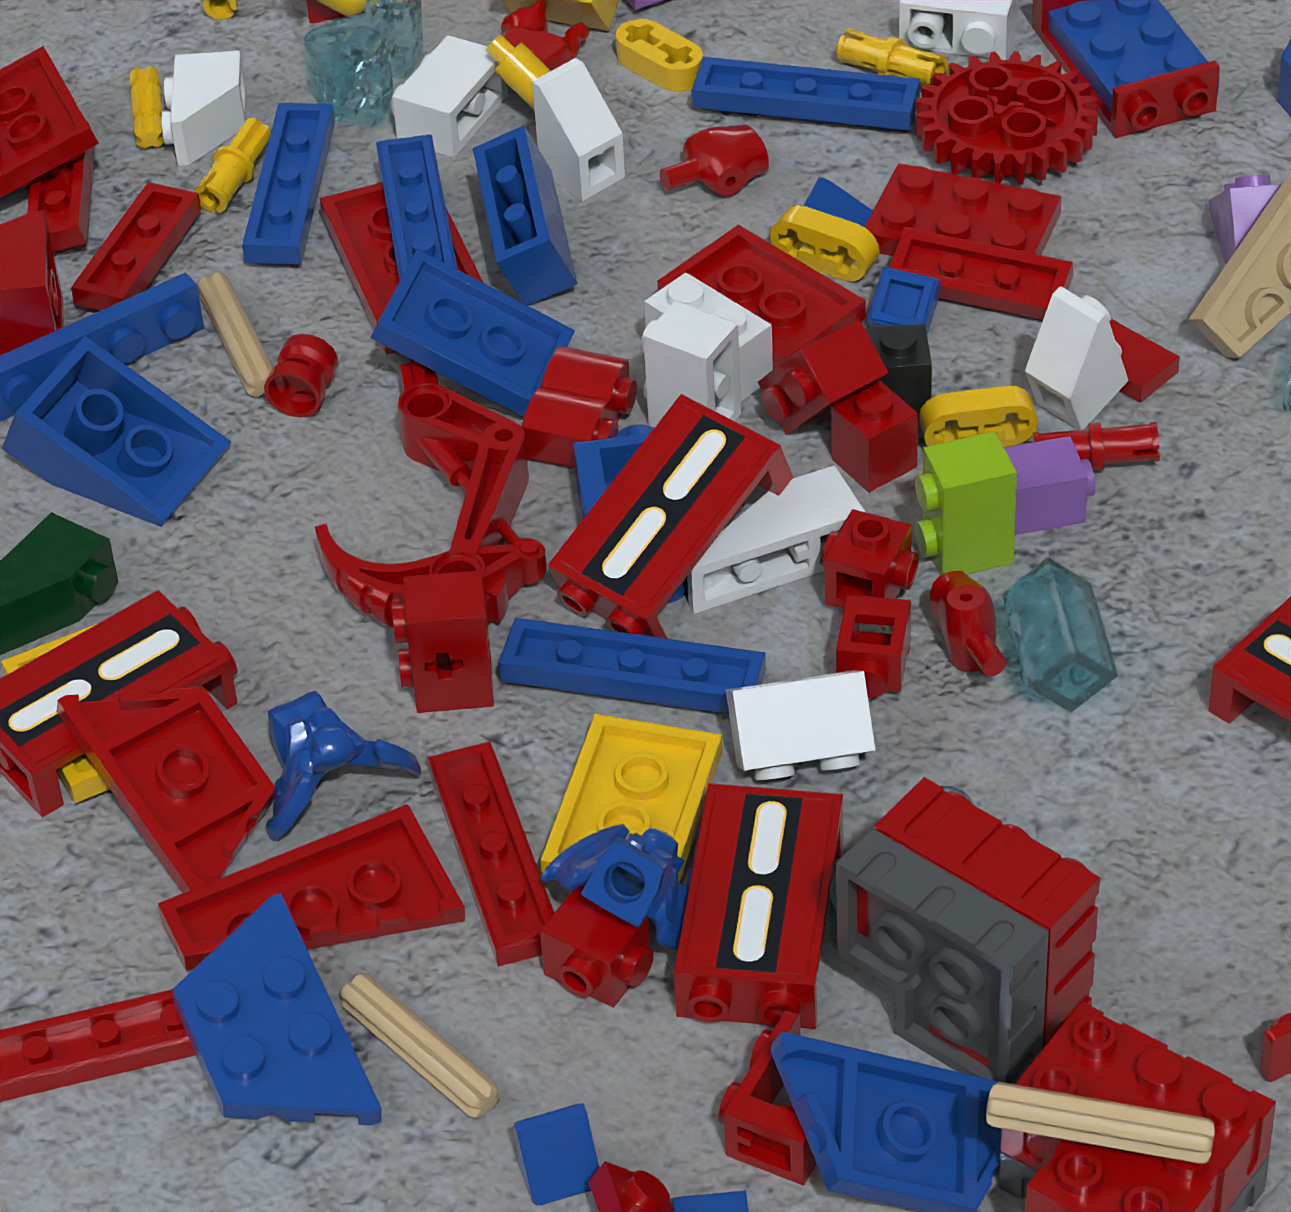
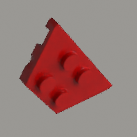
[56,686,276,893]

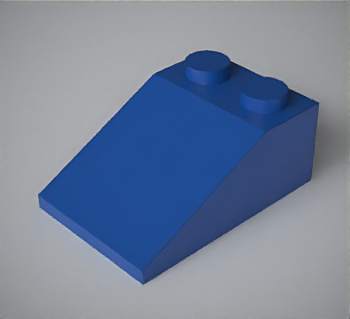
[2,336,231,527]

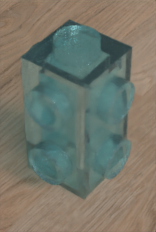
[1002,557,1119,713]

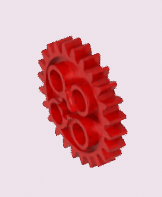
[916,51,1098,185]

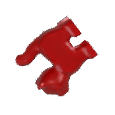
[501,0,589,87]

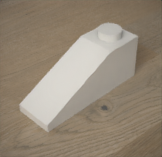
[687,465,865,614]

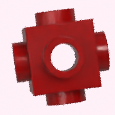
[822,509,919,609]

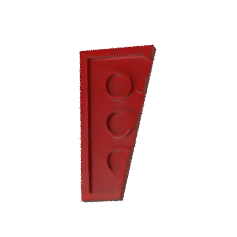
[158,804,465,971]

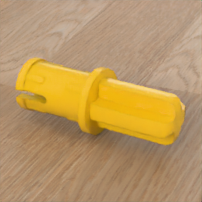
[194,117,271,213]

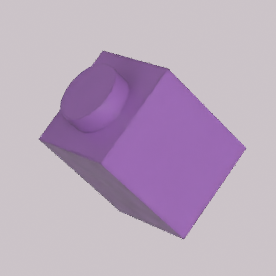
[1004,436,1095,535]

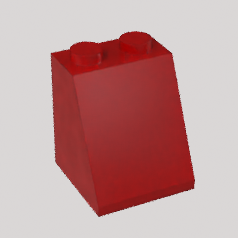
[0,210,64,356]

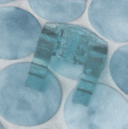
[304,0,423,128]

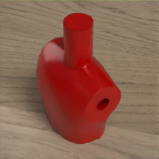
[660,124,769,196]
[930,571,1006,676]

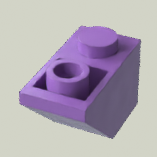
[1209,175,1281,264]

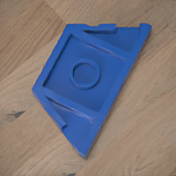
[172,893,382,1126]
[771,1031,1002,1212]

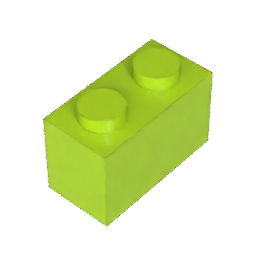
[914,431,1017,575]

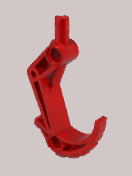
[315,359,547,627]

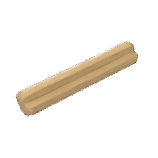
[198,272,273,398]
[340,973,500,1119]
[986,1082,1215,1164]

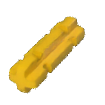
[129,65,164,150]

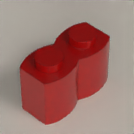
[522,346,637,468]

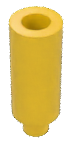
[486,34,551,111]

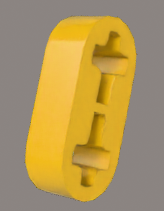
[615,19,703,92]
[770,205,880,282]
[919,386,1038,447]

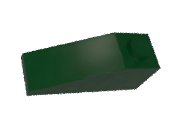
[0,512,119,655]

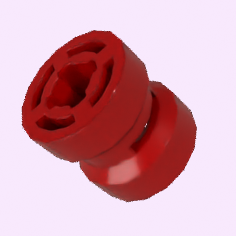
[264,334,339,418]

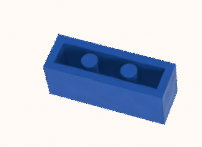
[473,125,578,306]

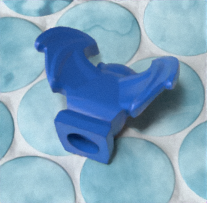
[265,690,421,841]
[540,824,693,950]

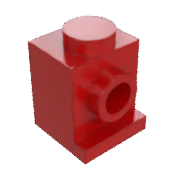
[836,594,911,698]

